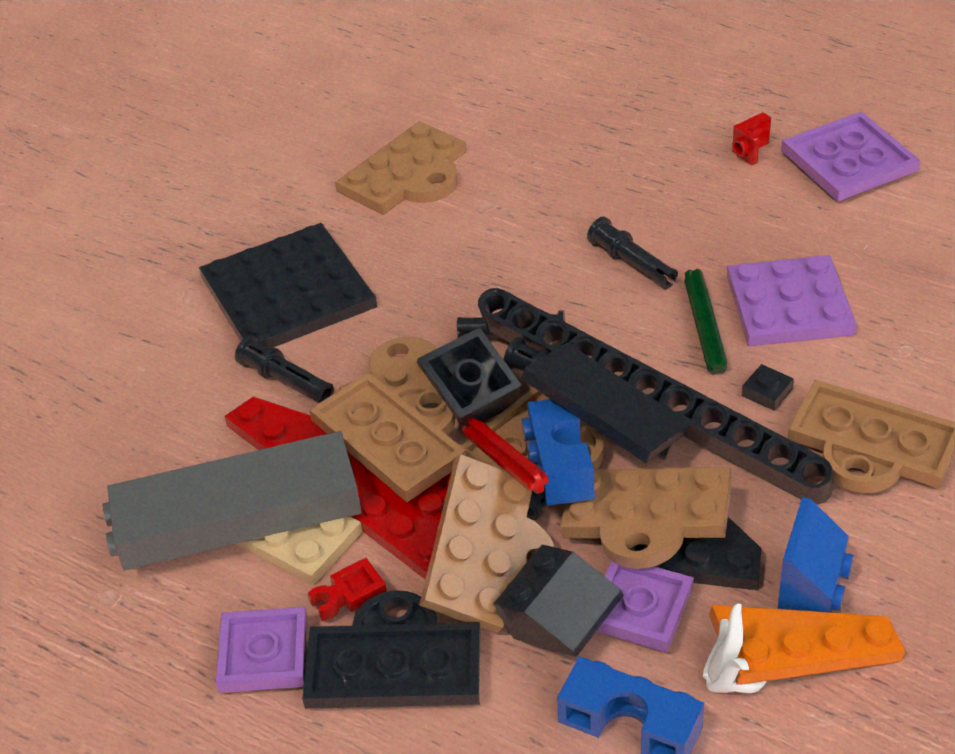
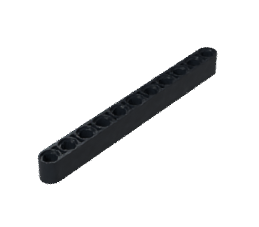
[478,288,833,504]

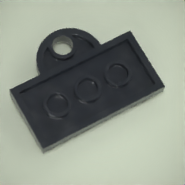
[302,590,481,709]

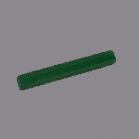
[684,268,727,374]

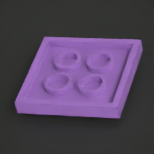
[781,111,920,202]
[727,255,857,346]

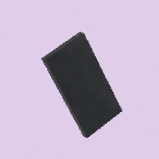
[521,343,690,463]

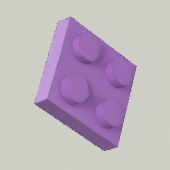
[596,561,694,653]
[216,607,308,693]

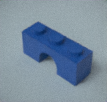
[522,399,595,506]
[557,656,705,754]

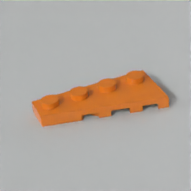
[709,605,905,685]

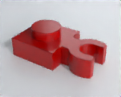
[308,557,387,621]

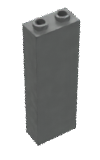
[102,431,362,571]

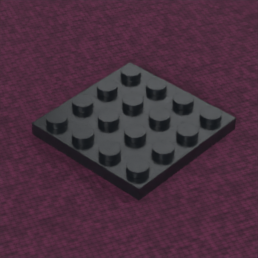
[199,223,377,348]

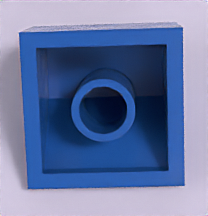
[777,497,854,612]

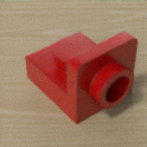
[732,112,771,166]

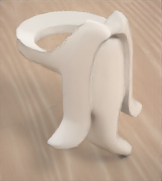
[702,603,767,693]

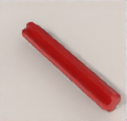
[462,417,549,494]

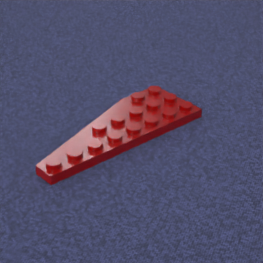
[225,396,452,580]

